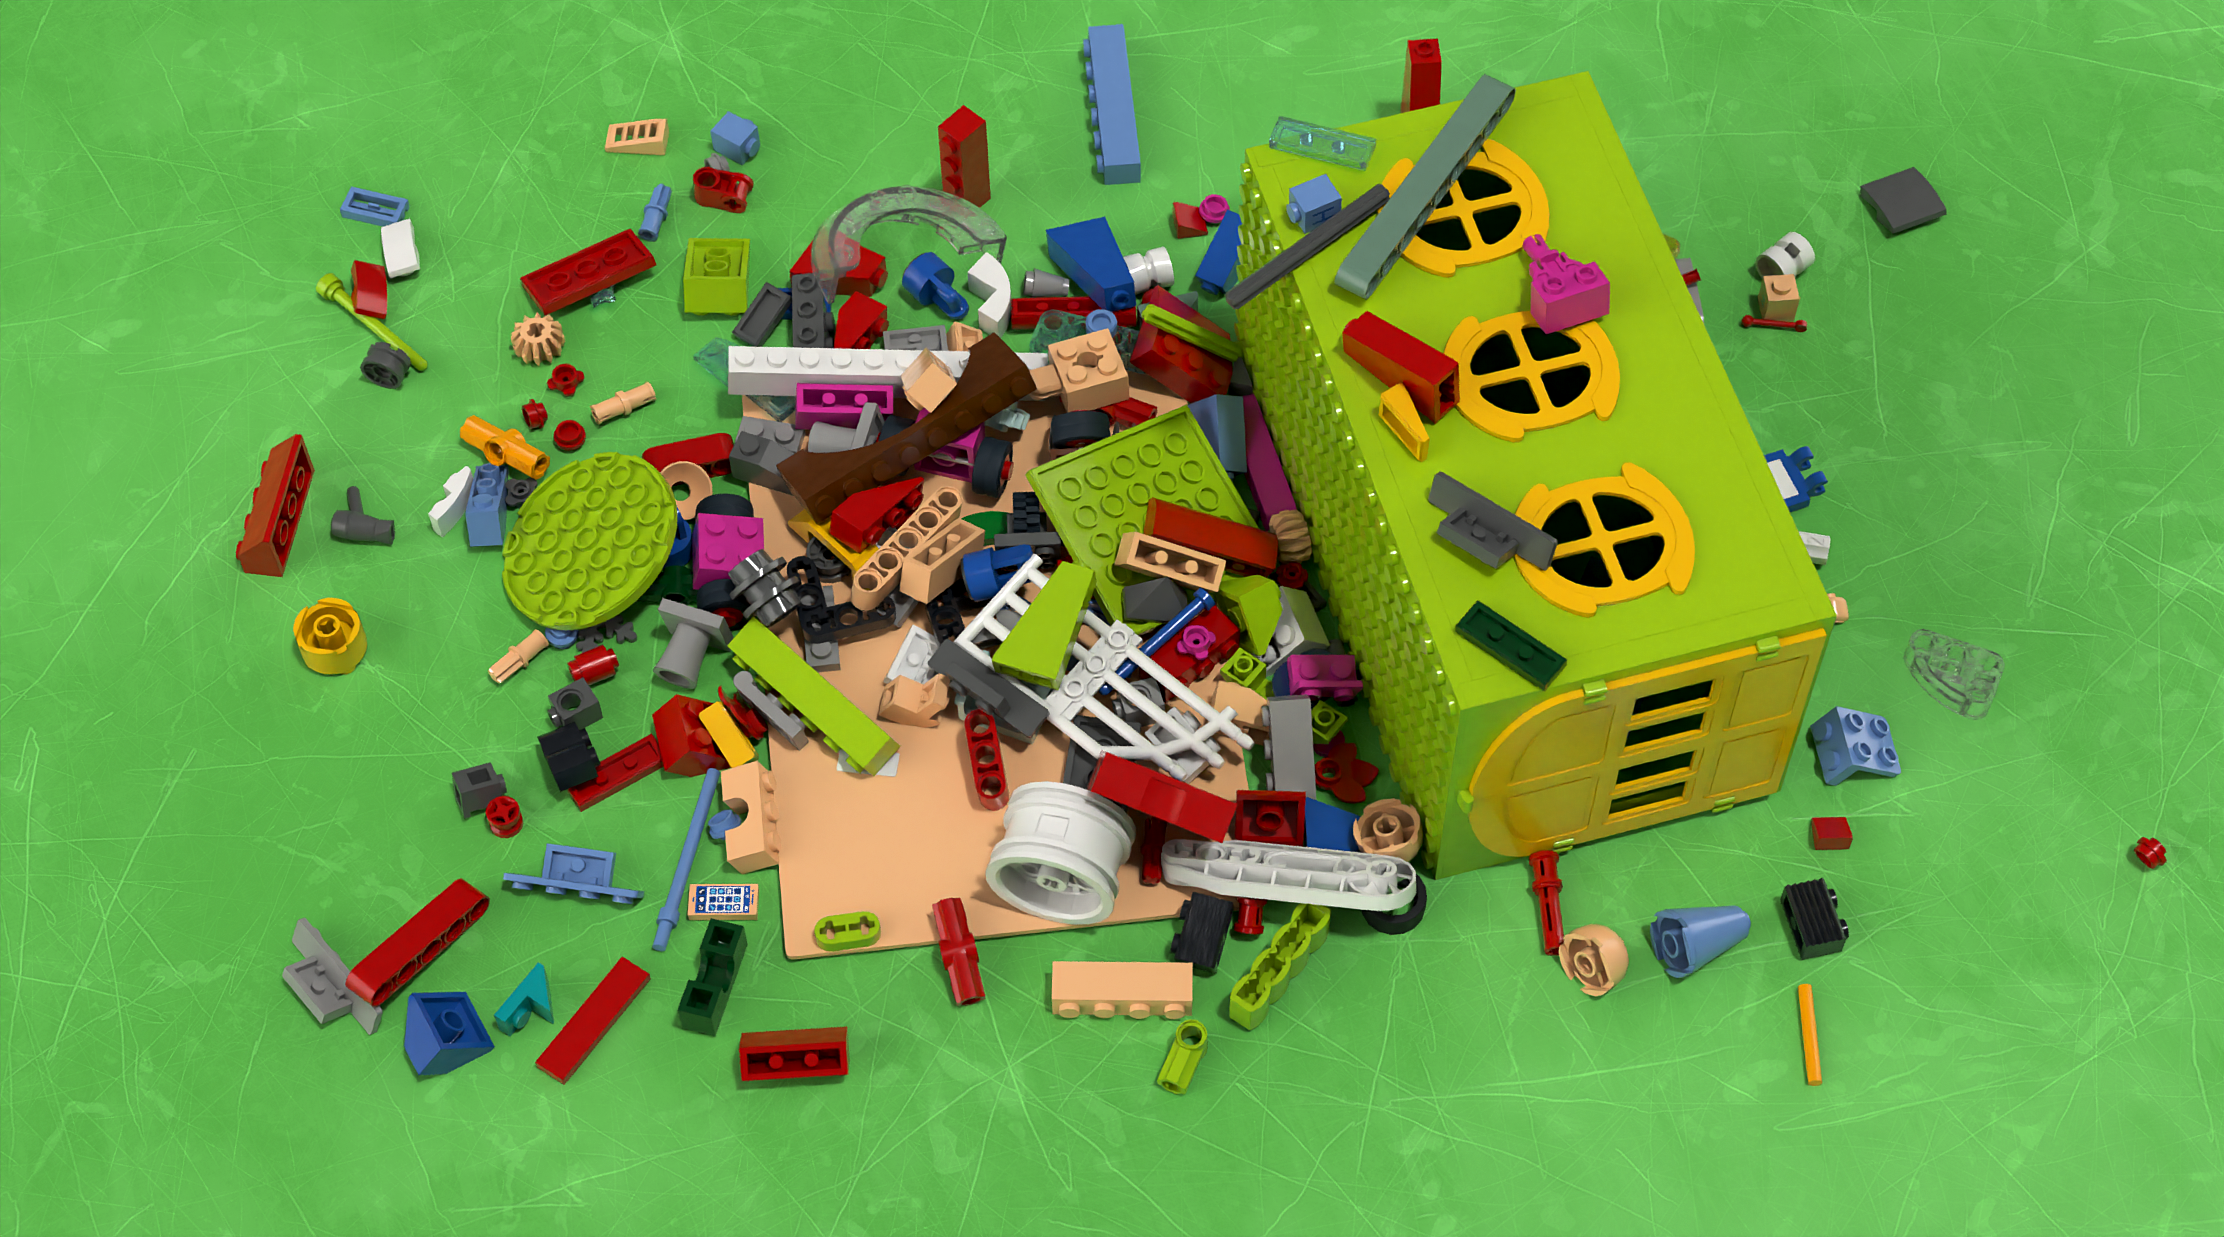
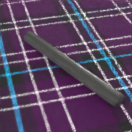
[1225,184,1390,309]

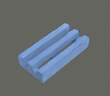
[340,187,410,227]

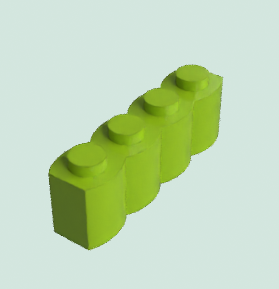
[1229,903,1331,1030]

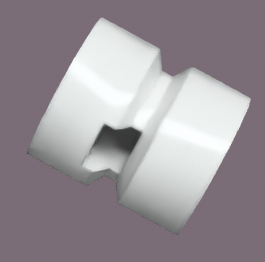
[1755,232,1815,279]
[1123,247,1174,295]

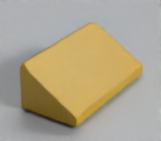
[699,701,759,768]

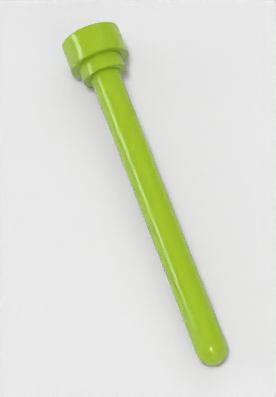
[316,273,428,371]

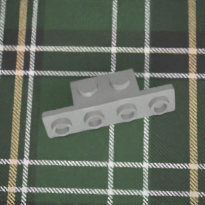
[282,917,383,1035]

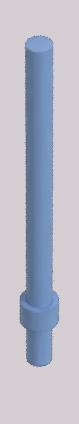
[652,768,720,951]

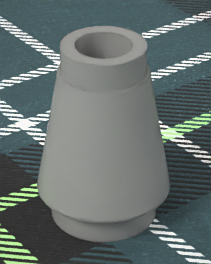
[1023,268,1069,298]

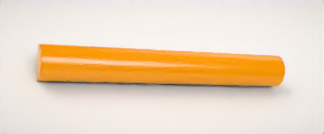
[1798,984,1822,1086]

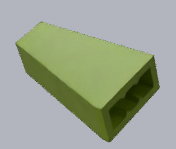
[992,561,1097,691]

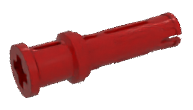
[1528,850,1565,956]

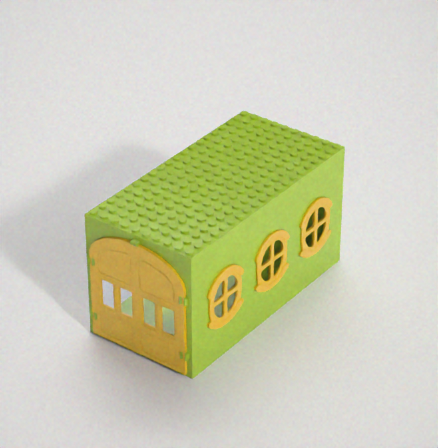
[1234,71,1837,880]

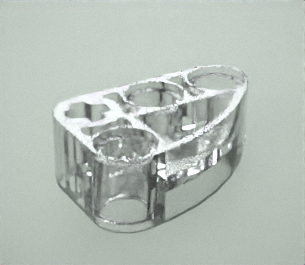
[1904,629,2004,720]

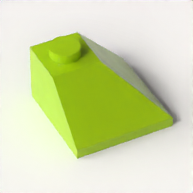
[1213,575,1283,656]

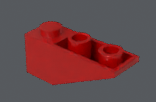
[834,291,889,349]
[829,477,924,554]

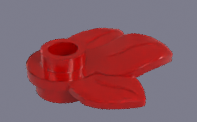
[718,685,768,740]
[1314,743,1379,804]

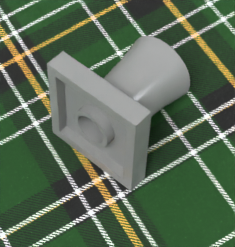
[808,402,885,453]
[653,598,734,689]

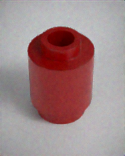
[567,645,619,686]

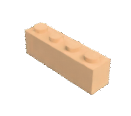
[1052,961,1192,1019]

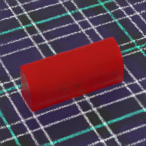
[1143,497,1278,578]

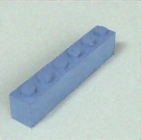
[1083,24,1141,185]

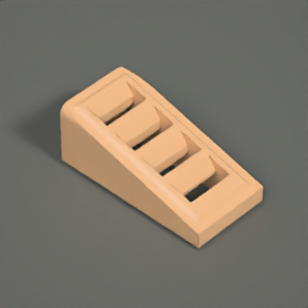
[605,119,669,155]

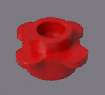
[547,364,585,396]

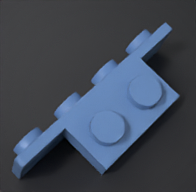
[503,844,644,904]

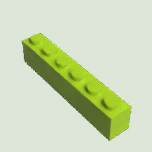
[727,616,900,776]

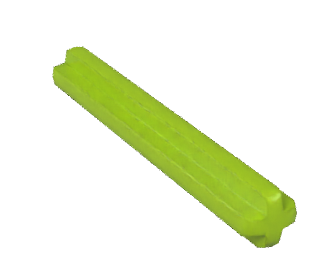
[1141,304,1242,362]

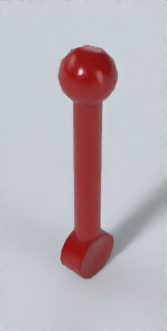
[1741,315,1807,332]

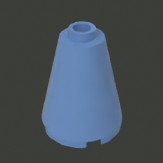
[1650,905,1751,978]

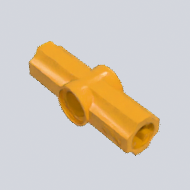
[460,415,550,480]

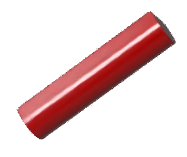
[1011,296,1136,330]

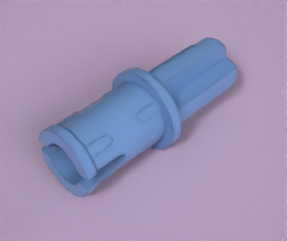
[638,184,672,241]

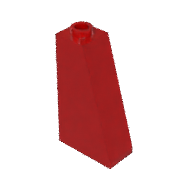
[1401,38,1442,113]
[1342,311,1460,424]

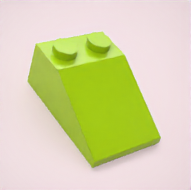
[683,238,750,316]

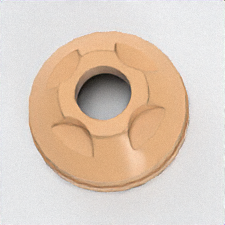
[660,461,713,520]

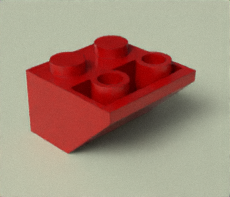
[652,694,731,777]

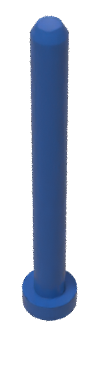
[1098,588,1215,695]

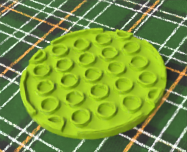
[502,452,677,630]

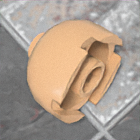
[1353,798,1423,862]
[1559,924,1629,996]

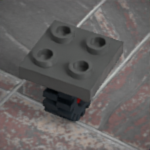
[994,492,1061,570]

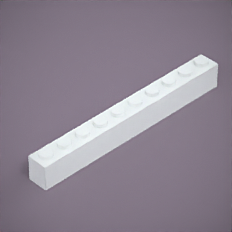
[728,346,1048,401]

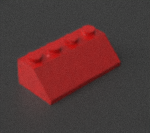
[236,434,315,577]

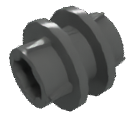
[728,549,802,628]

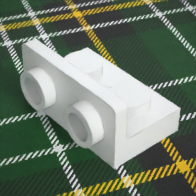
[1145,707,1221,784]

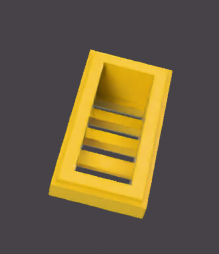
[1379,383,1430,462]

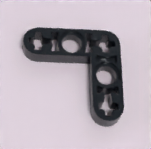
[787,556,896,644]
[924,570,1018,648]

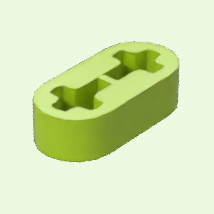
[814,911,881,952]

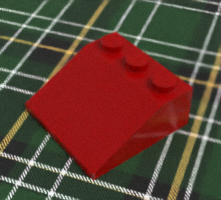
[1130,285,1233,404]

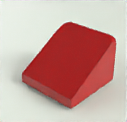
[1173,202,1208,239]
[1811,817,1853,850]

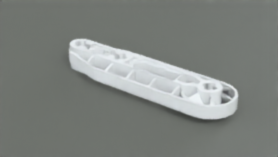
[1161,839,1416,911]

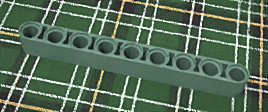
[1335,74,1516,300]

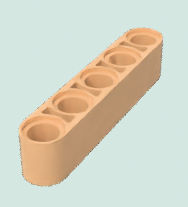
[851,485,963,611]

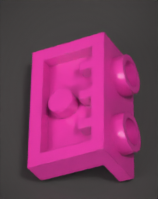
[1287,655,1363,701]

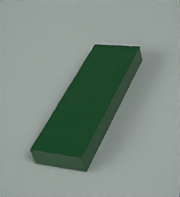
[1455,600,1567,691]

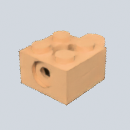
[1029,328,1129,413]

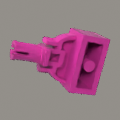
[1522,234,1610,334]

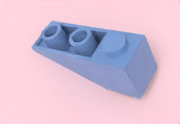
[465,463,509,547]

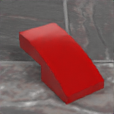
[351,260,387,319]

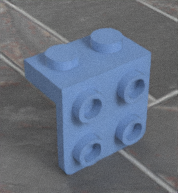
[1810,706,1901,786]

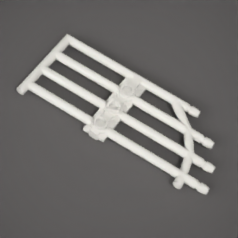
[953,553,1255,782]

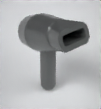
[331,486,395,545]

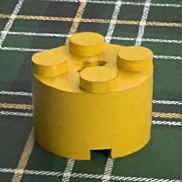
[293,598,367,675]

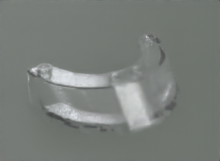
[811,185,1007,304]

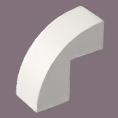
[967,252,1011,338]

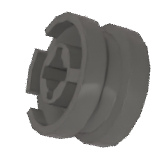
[360,342,411,389]
[806,536,851,583]

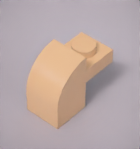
[879,673,951,728]

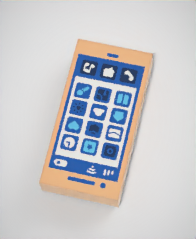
[688,884,759,920]

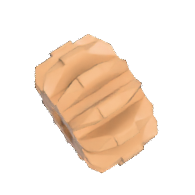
[511,312,565,366]
[1269,509,1312,564]

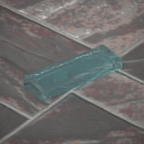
[1269,116,1376,171]

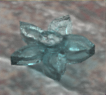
[585,284,616,308]

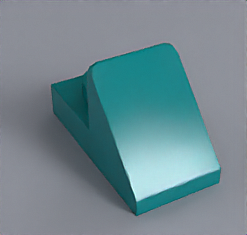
[494,962,554,1036]

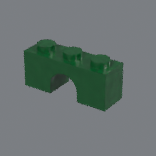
[678,918,748,1036]

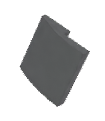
[1860,167,1947,234]

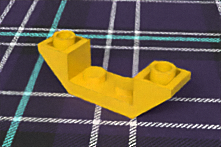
[788,509,890,590]

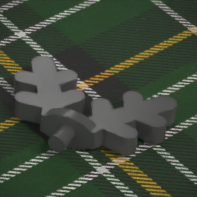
[576,615,637,653]

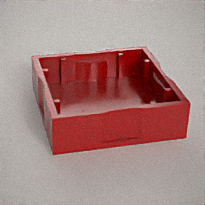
[1086,750,1238,843]

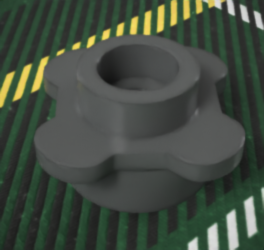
[505,477,538,509]

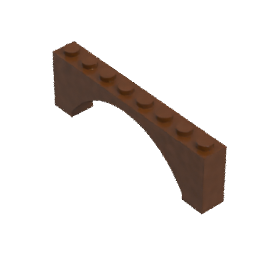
[776,332,1037,524]

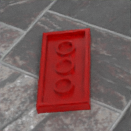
[520,229,656,316]

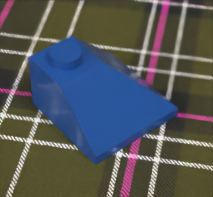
[404,992,495,1075]

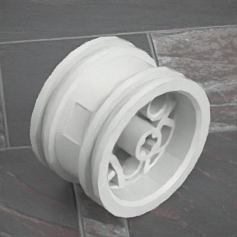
[985,781,1136,925]

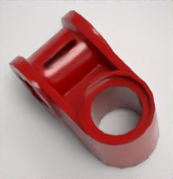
[693,167,754,213]

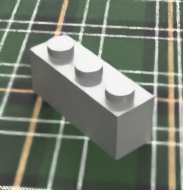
[1261,694,1316,800]

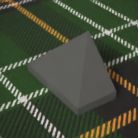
[1122,577,1189,624]

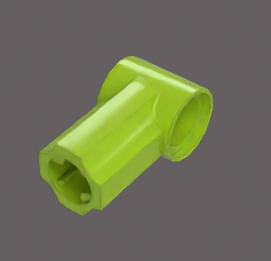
[1157,1019,1208,1094]

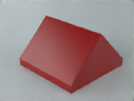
[1235,790,1306,847]

